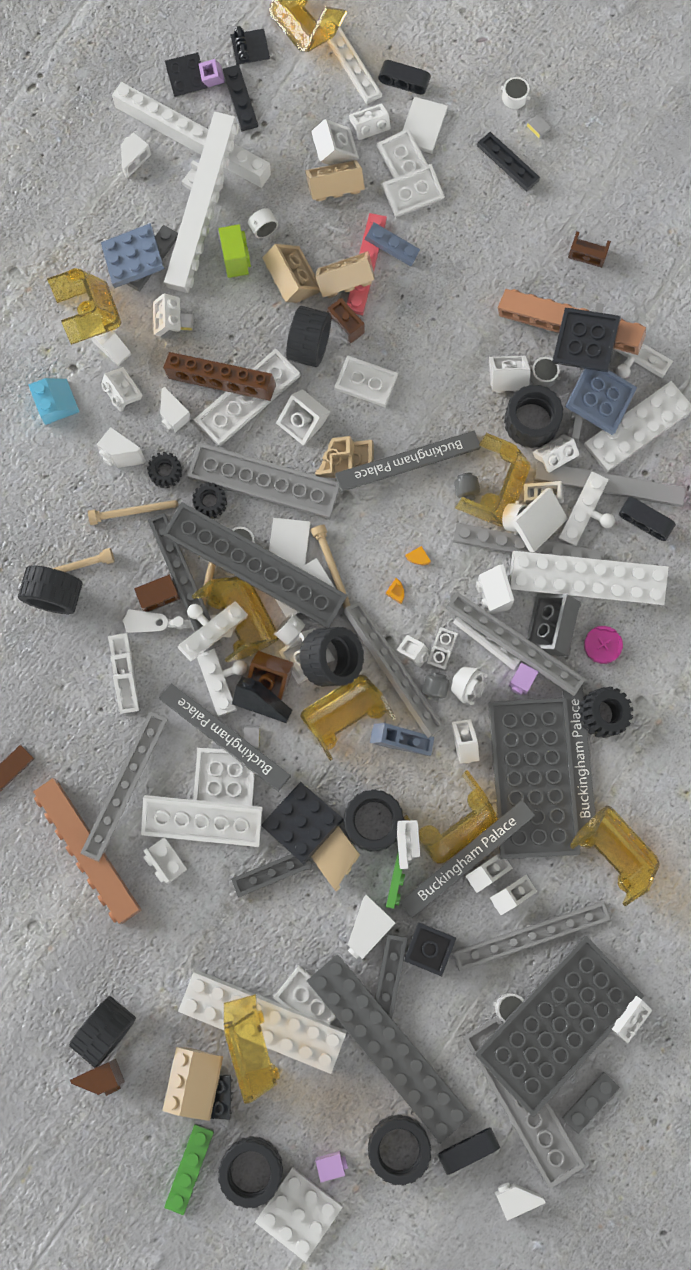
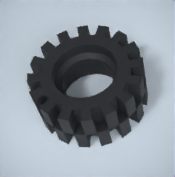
[147,452,182,488]
[192,482,227,518]

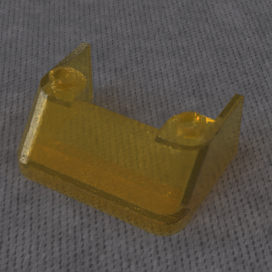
[269,0,347,52]
[47,268,122,345]
[455,433,530,527]
[192,576,279,662]
[300,675,397,761]
[404,770,497,864]
[570,806,660,906]
[224,994,280,1104]

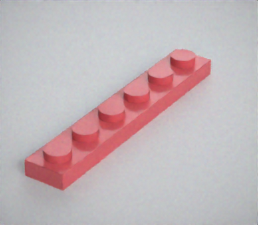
[347,213,387,316]

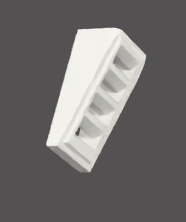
[524,481,564,503]

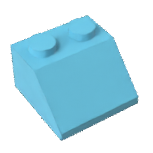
[28,378,80,425]

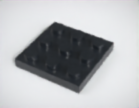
[552,307,621,372]
[261,781,344,865]

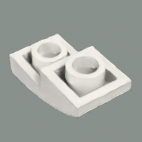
[427,627,458,669]

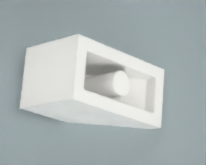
[121,133,151,178]
[89,321,131,366]
[160,387,191,433]
[452,719,479,764]
[466,853,513,893]
[490,874,537,915]
[495,1183,545,1221]

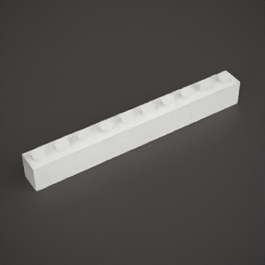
[112,82,271,188]
[164,112,239,293]

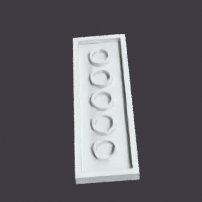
[194,349,301,447]
[584,381,691,473]
[141,795,263,847]

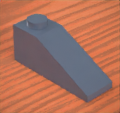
[370,723,435,756]

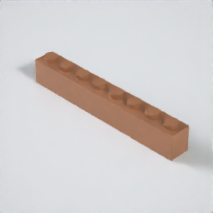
[498,289,646,355]
[33,778,142,924]

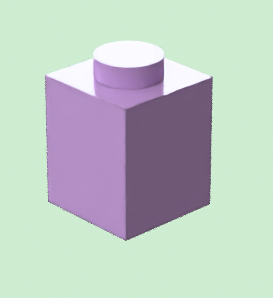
[199,59,225,87]
[509,662,538,695]
[315,1151,348,1182]

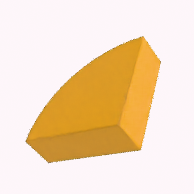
[405,546,431,566]
[385,578,404,604]

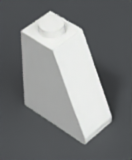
[348,895,395,959]

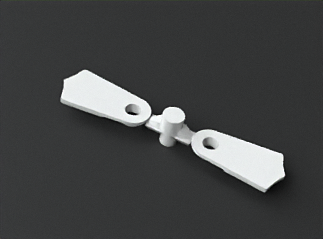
[123,609,236,638]

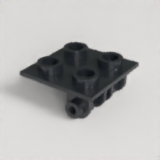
[230,26,270,65]
[165,52,208,97]
[210,1075,233,1120]

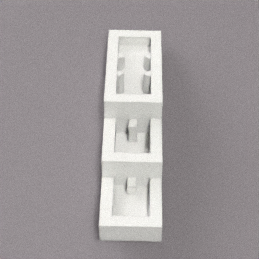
[108,632,139,714]

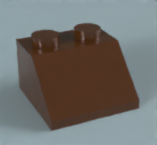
[248,650,294,700]
[70,1059,125,1096]

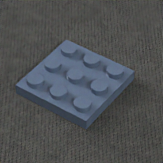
[101,223,165,288]
[565,369,637,435]

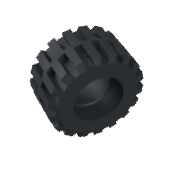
[578,686,633,738]

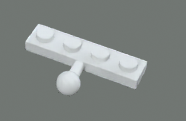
[614,344,673,379]
[558,472,615,546]
[178,601,248,662]
[197,648,248,717]

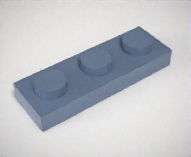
[364,222,420,266]

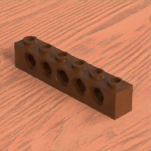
[163,352,276,401]

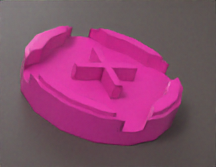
[584,626,623,664]

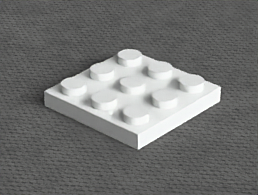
[193,748,255,806]
[255,1167,343,1262]

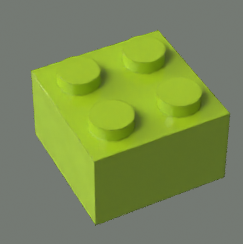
[218,224,251,278]

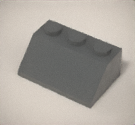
[526,594,580,656]

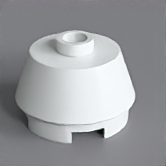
[451,667,488,705]

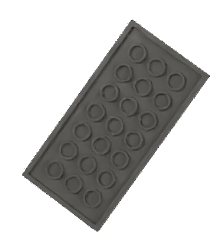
[488,698,581,859]
[473,936,644,1117]

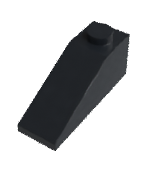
[232,676,293,724]

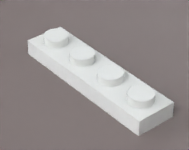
[453,617,522,670]

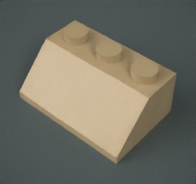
[305,160,365,201]
[262,244,321,303]
[315,251,375,298]
[162,1047,223,1121]

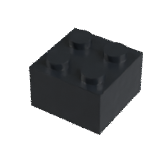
[403,922,456,977]

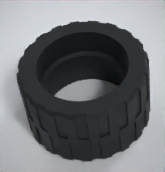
[286,306,331,367]
[504,385,564,448]
[18,565,83,615]
[299,627,364,687]
[344,789,404,852]
[69,996,136,1068]
[368,1114,432,1186]
[218,1136,283,1209]

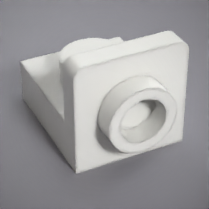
[396,635,431,667]

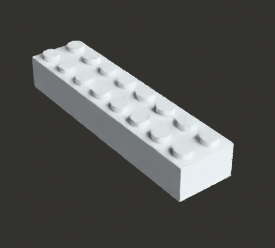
[509,551,669,605]
[178,970,347,1074]

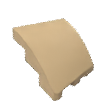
[315,436,374,478]
[311,826,360,892]

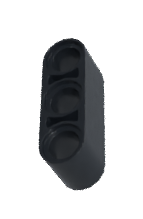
[378,60,431,95]
[619,497,676,541]
[437,1127,500,1175]

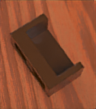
[568,231,611,268]
[327,298,365,343]
[134,574,180,612]

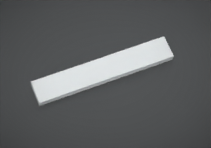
[317,14,382,104]

